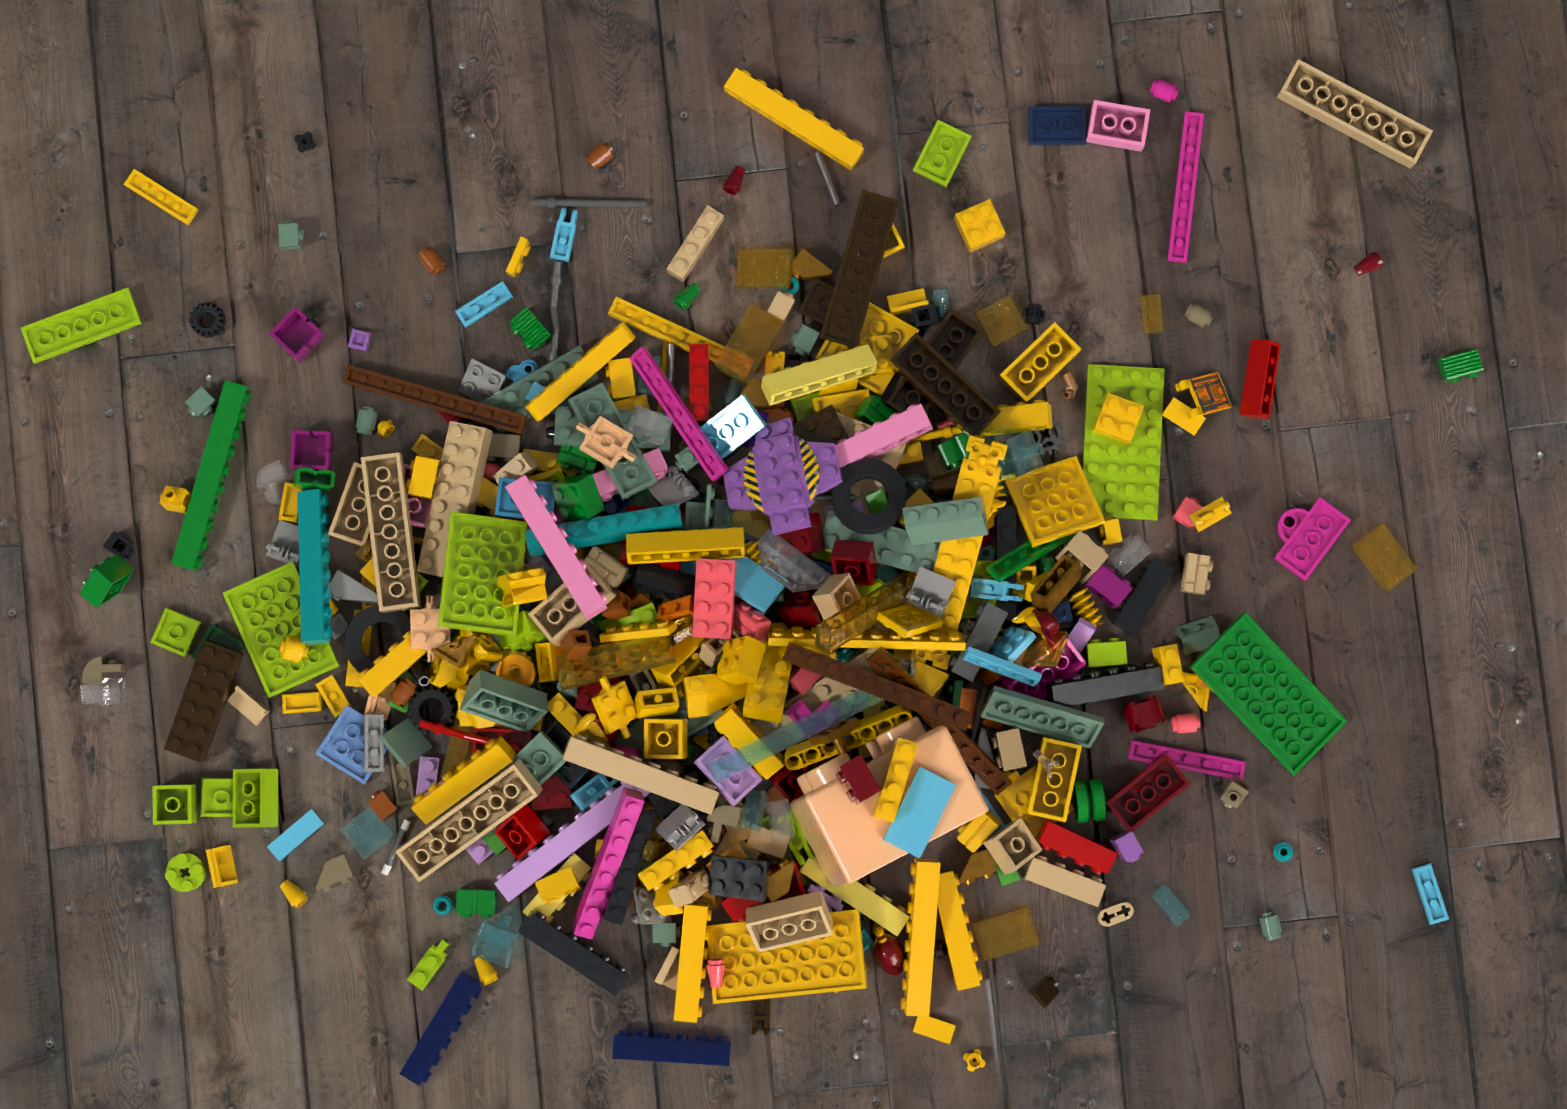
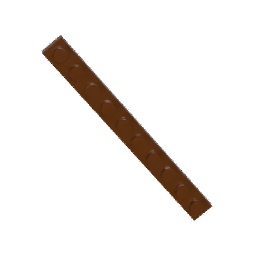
[342,365,528,435]
[782,642,973,731]
[867,646,1012,795]

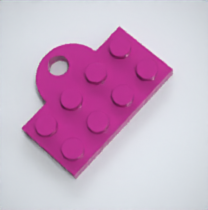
[1273,497,1351,581]

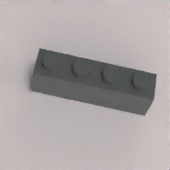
[949,602,1008,682]

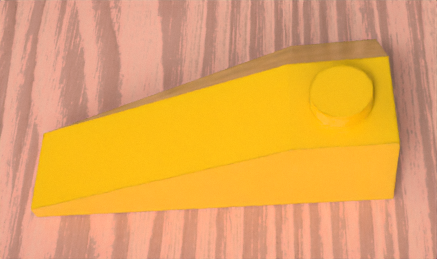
[683,673,748,719]

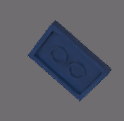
[1028,106,1086,145]

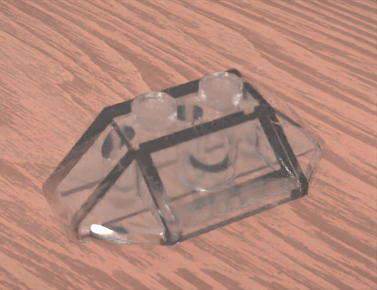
[758,528,830,592]

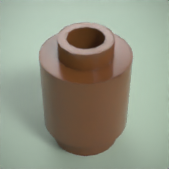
[586,142,614,169]
[418,246,445,275]
[389,677,417,707]

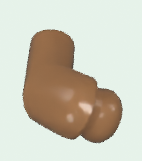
[1062,372,1078,401]

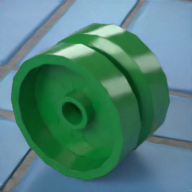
[1072,778,1106,823]

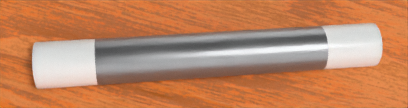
[381,819,411,876]

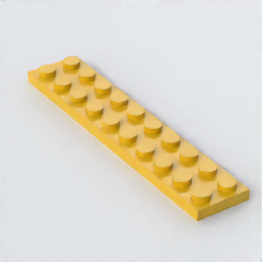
[768,626,966,650]

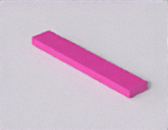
[1128,740,1246,780]

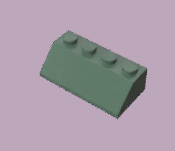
[902,496,989,545]
[460,670,548,733]

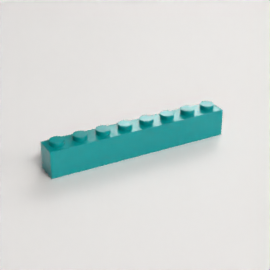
[297,489,333,645]
[525,503,684,556]

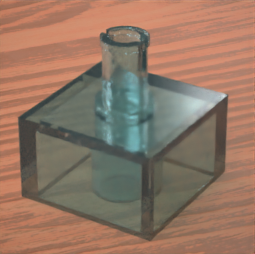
[998,429,1044,481]
[472,914,519,968]

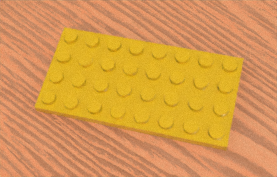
[706,909,867,1004]

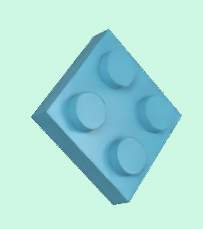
[988,625,1037,663]

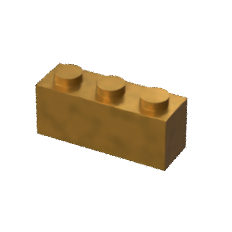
[1030,554,1082,613]

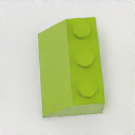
[233,769,278,828]

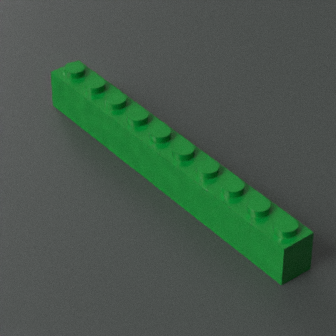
[171,380,252,572]

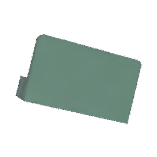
[1176,616,1220,655]

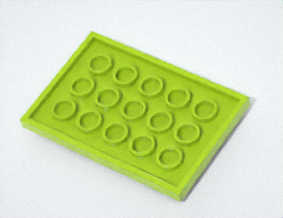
[437,512,527,637]
[223,561,340,698]

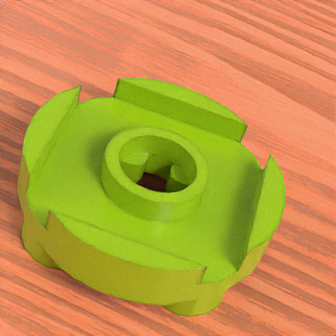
[165,853,206,892]

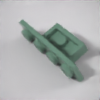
[684,483,715,531]

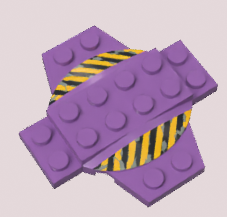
[723,417,843,536]

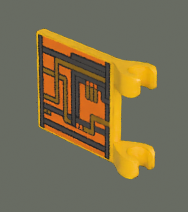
[1175,372,1232,420]

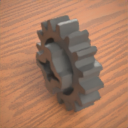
[1023,416,1065,456]

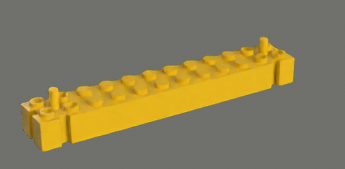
[910,434,1008,670]

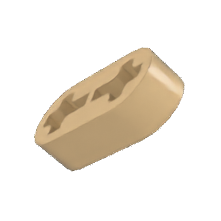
[1097,902,1134,927]

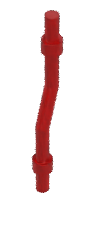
[419,719,524,754]

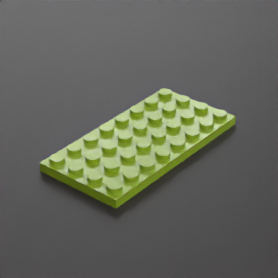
[1082,364,1165,521]

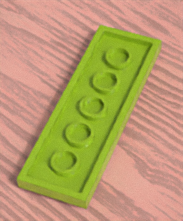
[21,288,142,364]

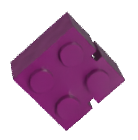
[269,306,326,363]
[290,430,334,471]
[1083,565,1132,609]

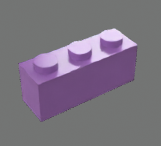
[1108,830,1143,863]

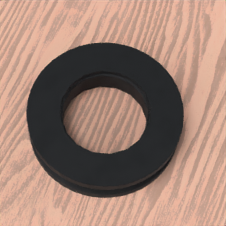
[832,459,907,534]
[344,605,411,673]

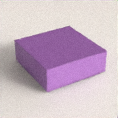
[348,328,372,352]

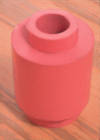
[1171,713,1200,733]

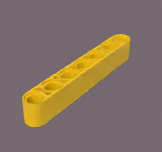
[525,322,636,422]
[784,705,912,770]

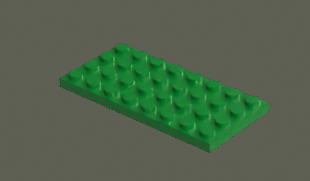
[1189,612,1347,776]

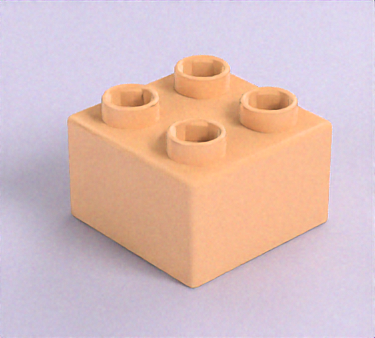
[790,717,989,886]

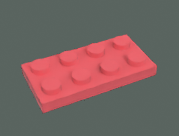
[692,558,736,639]

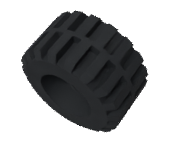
[407,686,458,735]

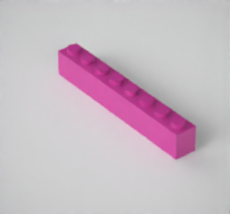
[571,787,645,940]

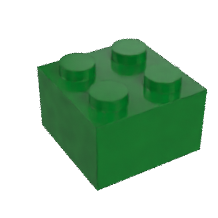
[550,474,605,521]
[79,554,134,609]

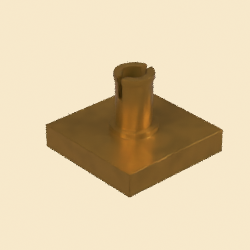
[809,718,860,755]

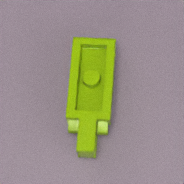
[407,939,450,991]

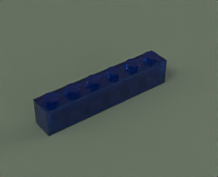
[399,971,483,1086]
[612,1030,731,1066]

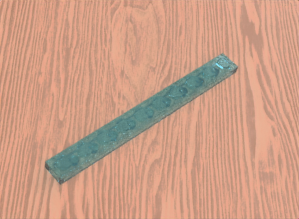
[707,677,884,783]

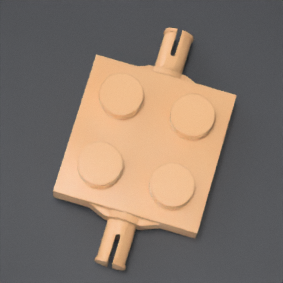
[576,416,637,469]
[410,596,451,662]

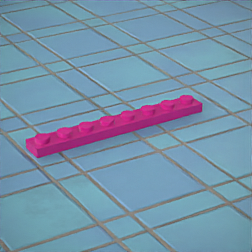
[1167,111,1204,263]
[629,346,728,481]

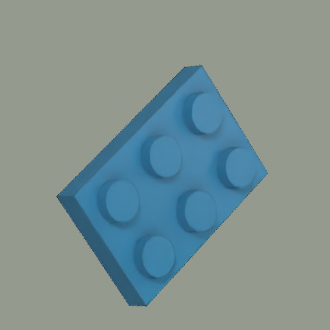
[495,477,556,519]

